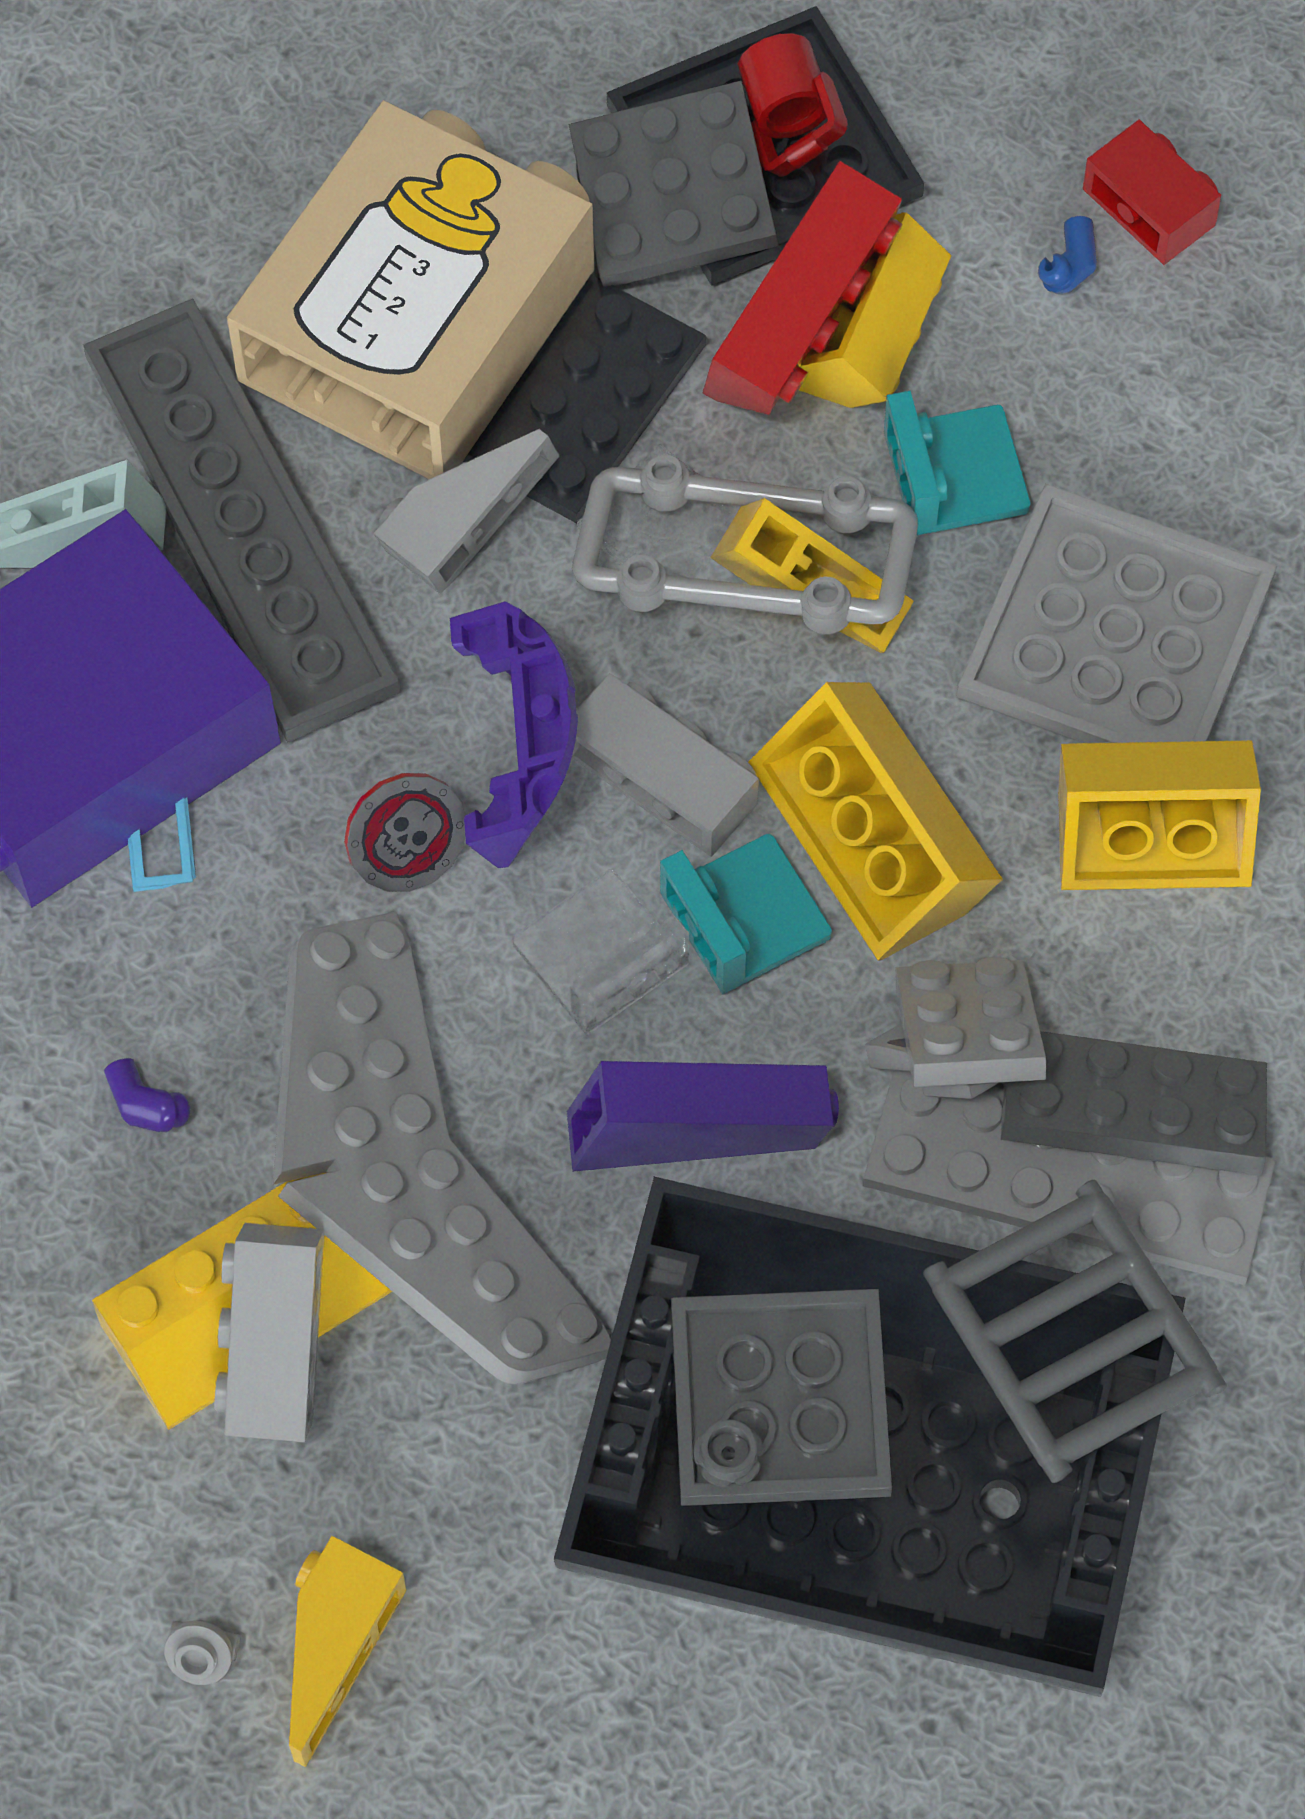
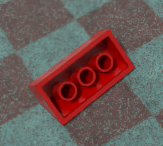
[702,161,903,415]

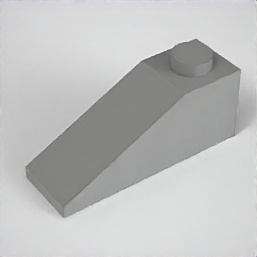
[373,429,559,594]

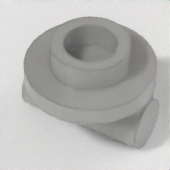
[164,1620,241,1685]

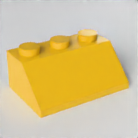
[799,212,952,408]
[1058,740,1261,890]

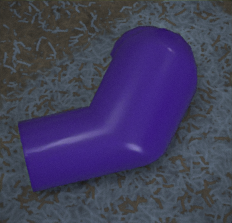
[104,1058,190,1132]

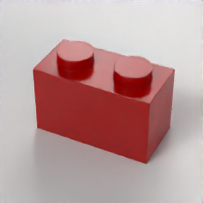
[1083,119,1221,265]

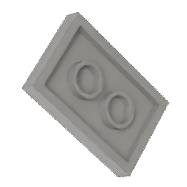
[895,957,1046,1087]

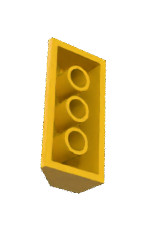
[748,682,1003,960]
[92,1172,392,1430]

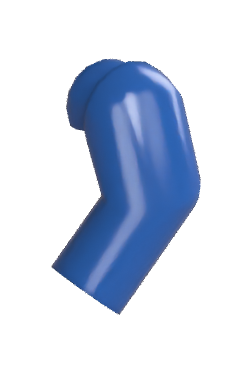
[1038,216,1097,294]

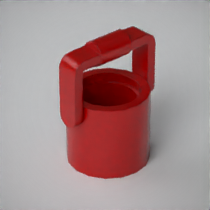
[738,33,848,177]

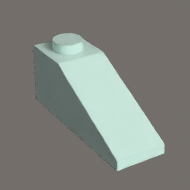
[0,460,166,568]

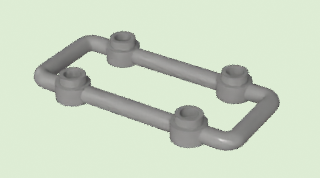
[572,455,918,634]

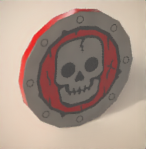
[344,773,465,892]

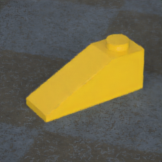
[710,498,914,653]
[289,1536,406,1767]

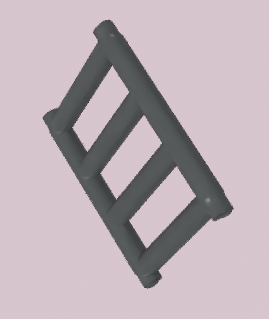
[923,1180,1227,1483]

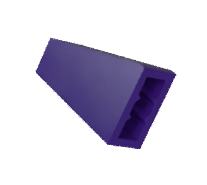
[566,1061,839,1172]

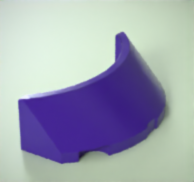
[450,601,578,868]

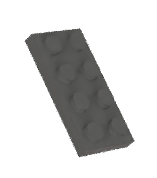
[1001,1031,1267,1176]

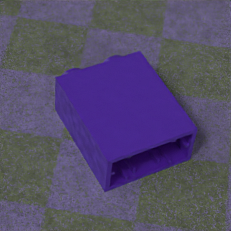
[0,509,281,908]

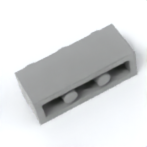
[572,673,759,857]
[214,1223,325,1442]

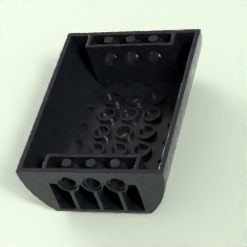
[554,1176,1186,1697]

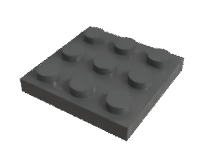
[568,81,779,287]
[671,1289,892,1506]

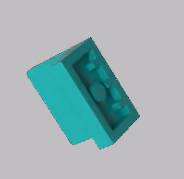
[884,390,1031,536]
[660,834,832,995]

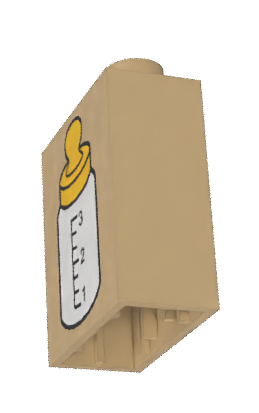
[227,100,594,479]

